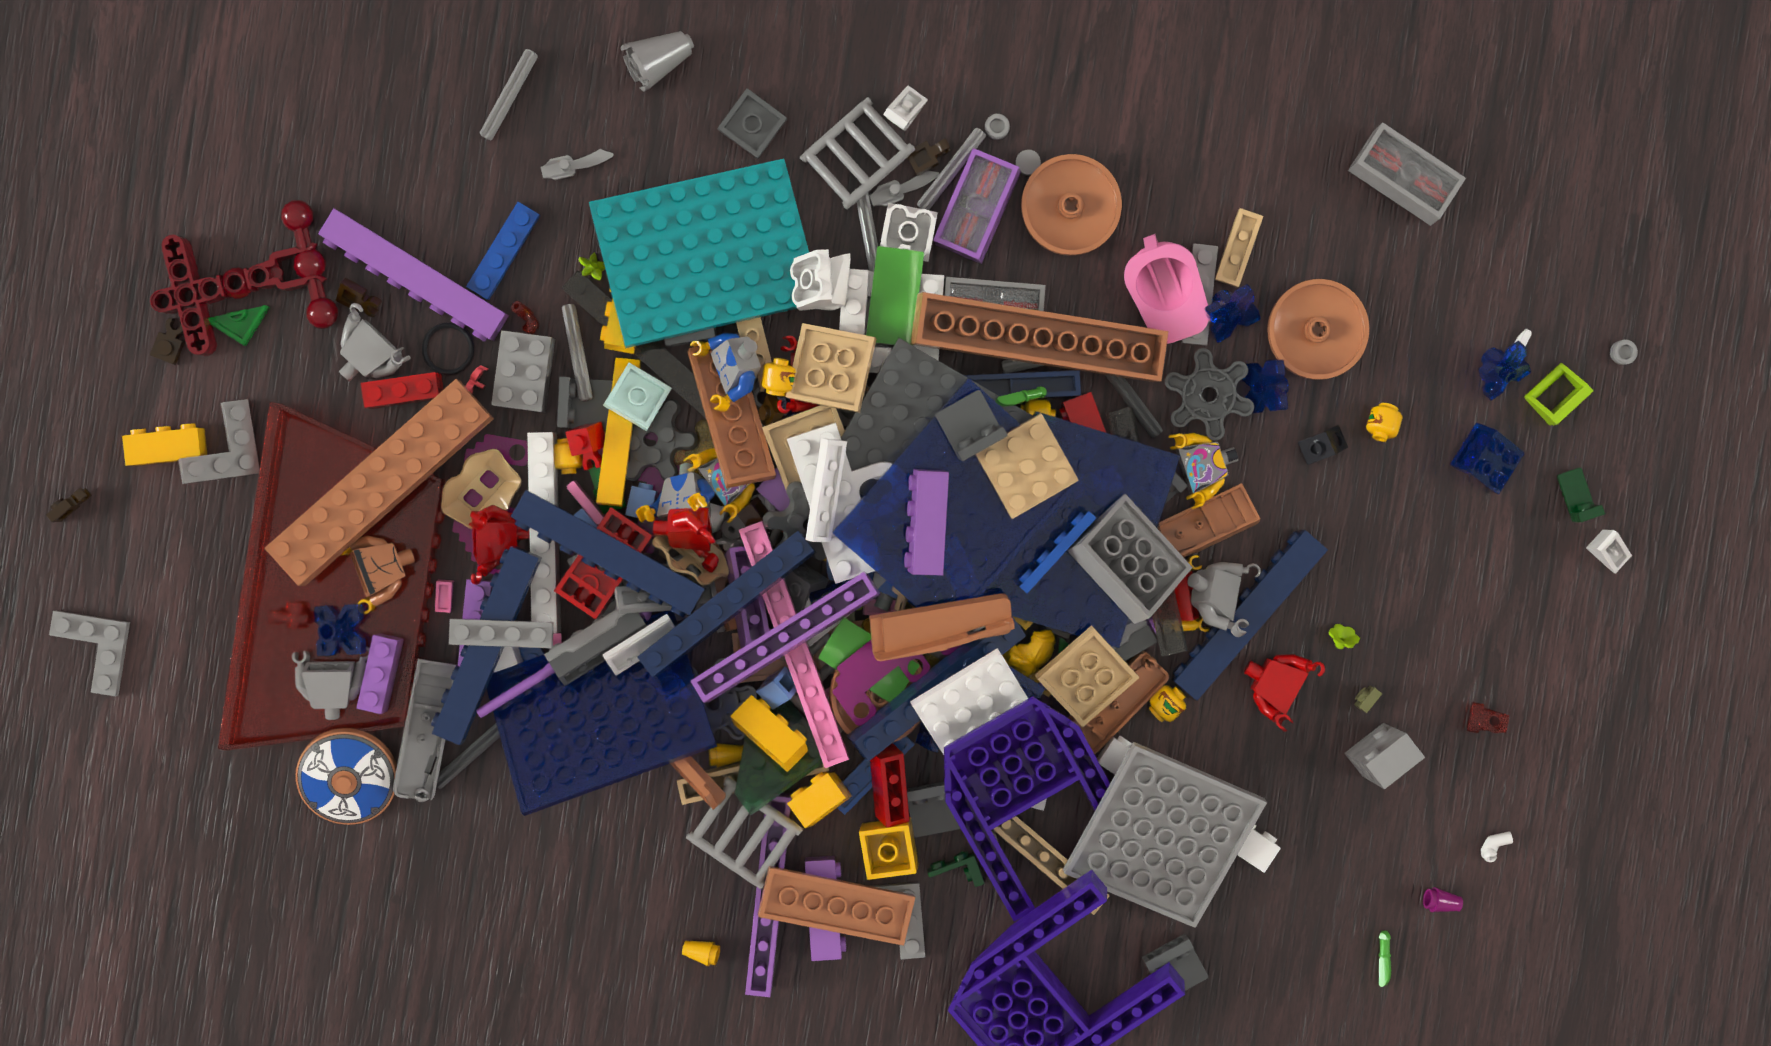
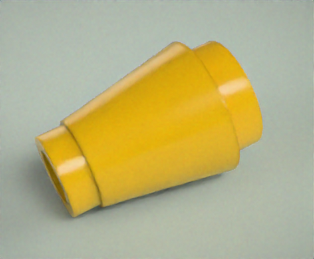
[708,743,745,768]
[682,940,720,967]

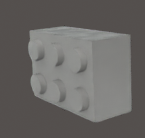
[491,330,555,413]

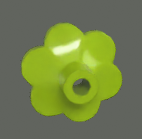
[1329,624,1360,649]

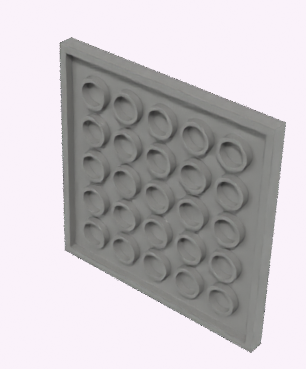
[1063,742,1267,928]

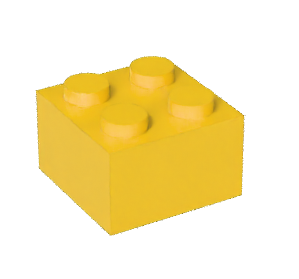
[787,772,852,828]
[859,817,919,880]

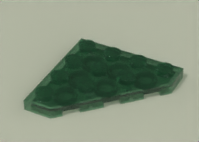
[735,694,823,816]

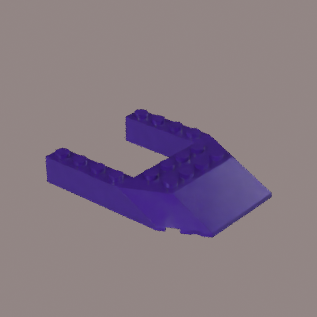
[944,696,1110,922]
[948,869,1185,1046]

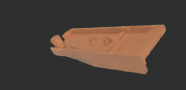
[1154,483,1261,557]
[869,593,1015,661]
[1068,651,1169,754]
[617,696,726,810]

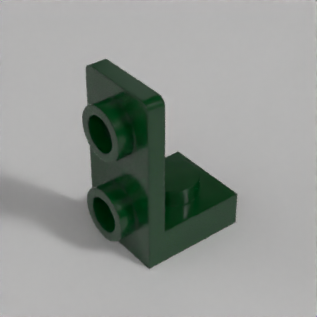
[1557,468,1605,522]
[927,851,985,887]

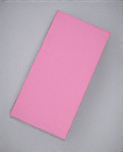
[567,481,605,525]

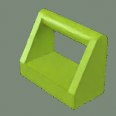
[1524,363,1593,426]

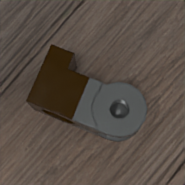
[721,496,768,540]

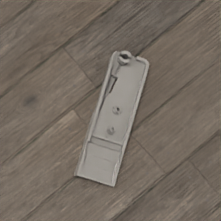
[393,659,458,802]

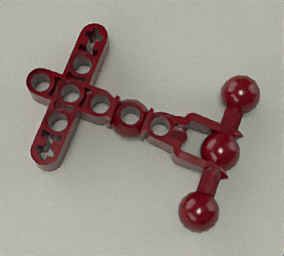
[150,200,338,356]

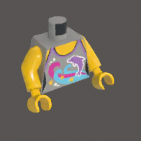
[1168,433,1238,509]
[683,448,755,523]

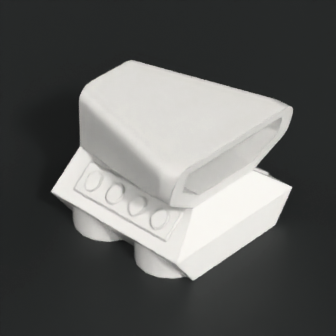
[880,203,938,262]
[790,249,851,311]

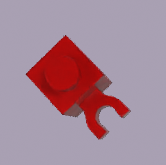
[565,421,605,470]

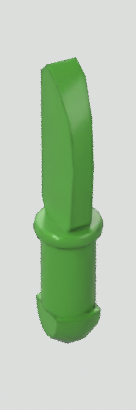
[995,386,1047,407]
[1378,930,1391,987]

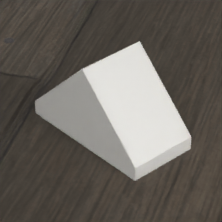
[1586,530,1632,574]

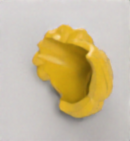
[1002,630,1056,678]

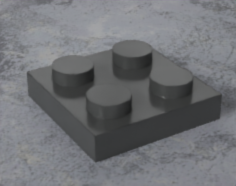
[717,88,787,159]

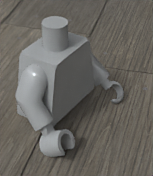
[339,303,411,381]
[1188,562,1261,637]
[292,646,370,720]

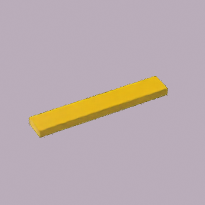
[596,358,641,507]

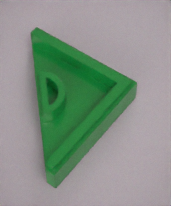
[208,305,270,346]

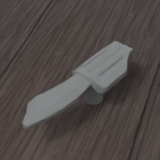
[541,149,614,180]
[869,170,939,207]

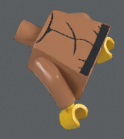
[341,536,415,614]

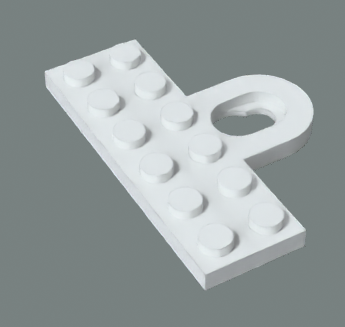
[787,422,909,584]

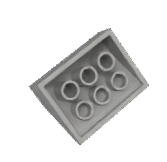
[1067,494,1193,624]

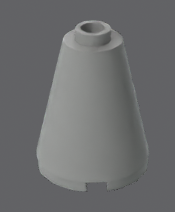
[621,31,694,91]

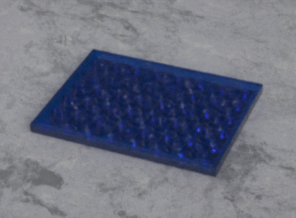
[832,378,1082,608]
[976,411,1180,648]
[487,610,717,816]

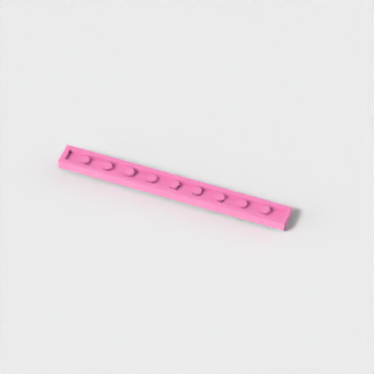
[739,521,850,768]

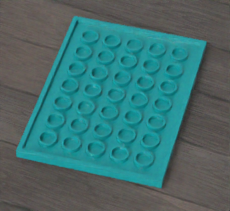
[589,159,809,348]

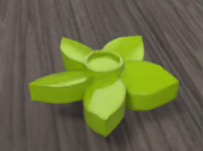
[578,252,605,280]

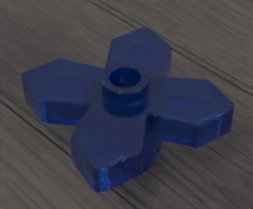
[1205,284,1261,343]
[1478,340,1531,401]
[1242,359,1289,414]
[314,604,366,656]

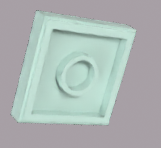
[603,362,672,431]

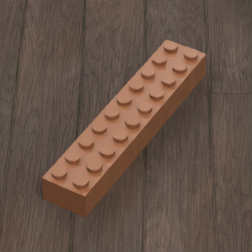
[910,292,1169,382]
[265,379,494,586]

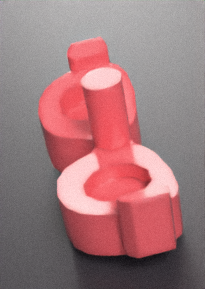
[465,365,488,394]

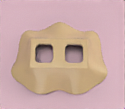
[441,449,521,529]
[652,535,729,586]

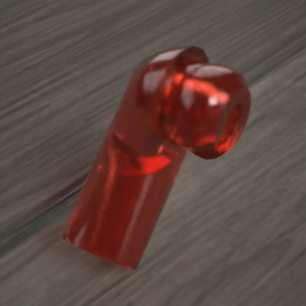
[511,301,539,335]

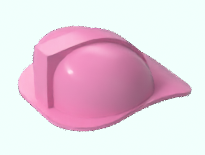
[1124,234,1209,344]

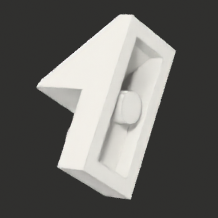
[883,86,928,131]

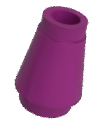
[1423,887,1463,912]

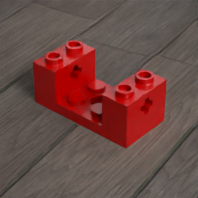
[554,507,655,619]

